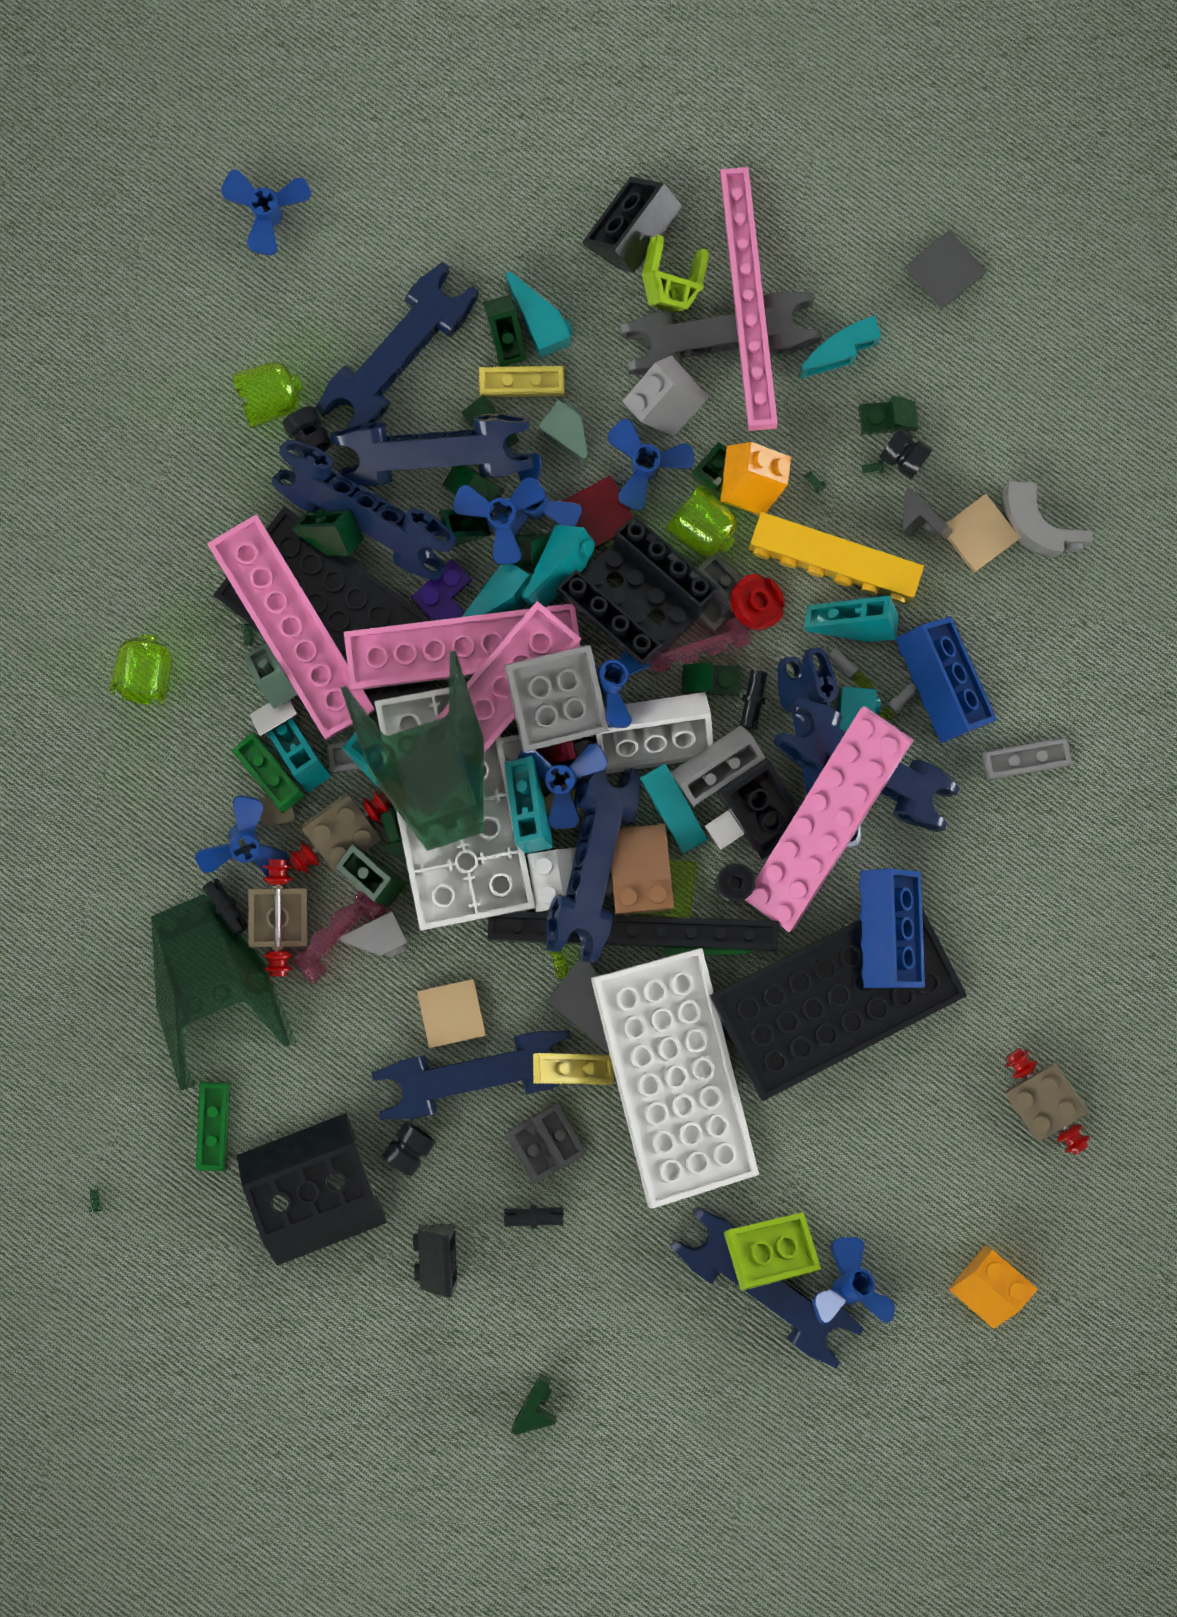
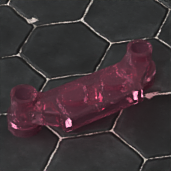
[651,618,752,675]
[293,891,388,985]

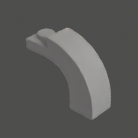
[1002,481,1093,558]

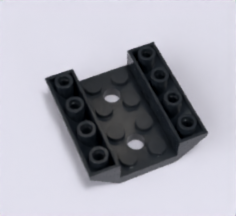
[556,515,720,666]
[237,1113,387,1266]

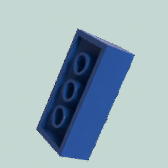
[896,616,997,743]
[859,868,925,988]

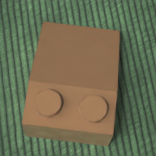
[611,824,674,915]

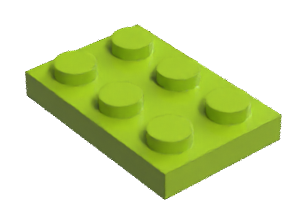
[724,1212,821,1291]

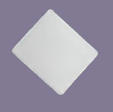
[250,701,297,736]

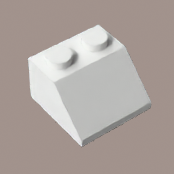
[527,847,577,912]

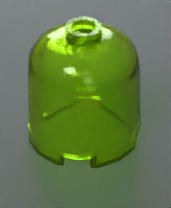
[231,361,303,428]
[665,484,737,557]
[107,634,172,705]

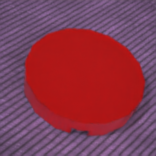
[730,573,785,631]

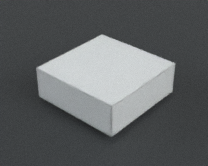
[704,810,744,850]

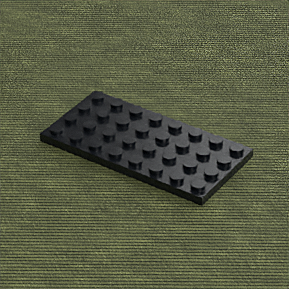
[213,506,438,725]
[709,908,967,1101]

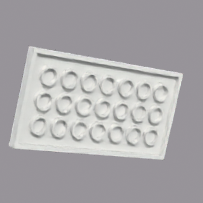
[591,948,759,1209]

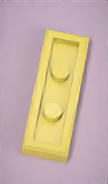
[479,366,564,397]
[533,1053,614,1085]

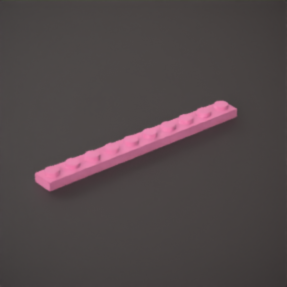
[720,167,778,431]

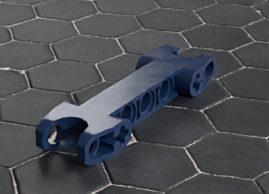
[315,262,479,428]
[331,413,534,486]
[272,440,457,581]
[778,648,861,848]
[773,697,959,832]
[546,767,640,963]
[371,1030,571,1120]
[669,1206,864,1369]

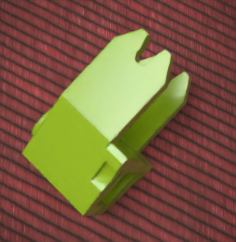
[642,234,709,314]

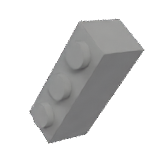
[671,726,765,806]

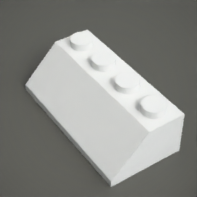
[595,692,713,774]

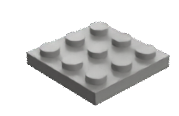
[503,645,609,752]

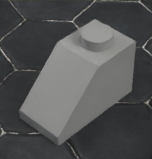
[340,911,410,958]

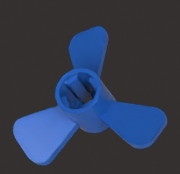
[221,170,312,256]
[608,419,695,511]
[492,453,582,535]
[453,477,545,565]
[595,651,651,728]
[517,743,608,829]
[195,795,289,876]
[813,1237,895,1324]

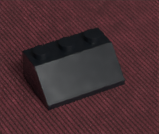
[582,177,683,273]

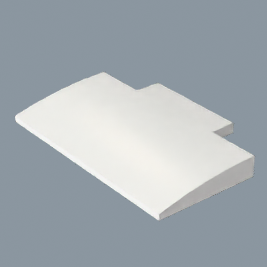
[375,685,535,931]

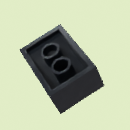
[716,757,798,860]
[413,1224,458,1298]

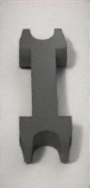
[620,291,822,375]

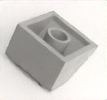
[622,355,709,436]

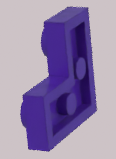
[411,559,472,621]

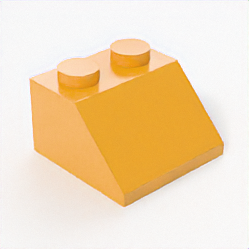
[720,442,791,515]
[948,1245,1038,1329]

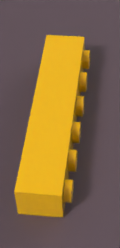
[748,512,924,604]

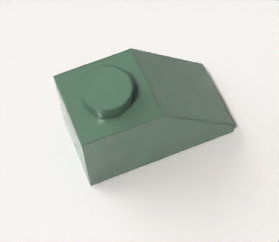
[538,400,588,467]
[244,643,298,709]

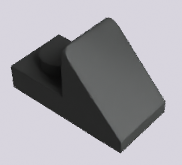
[903,487,953,540]

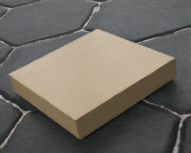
[946,494,1020,573]
[417,979,486,1048]

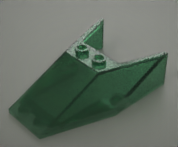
[340,650,484,851]
[151,894,297,1091]

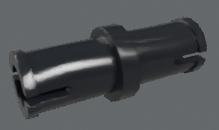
[739,670,768,729]
[202,878,248,936]
[504,1205,564,1229]

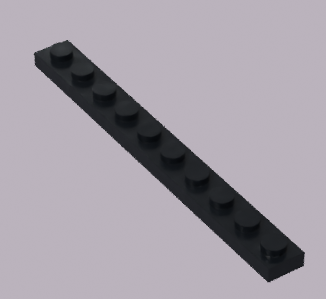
[487,912,779,951]

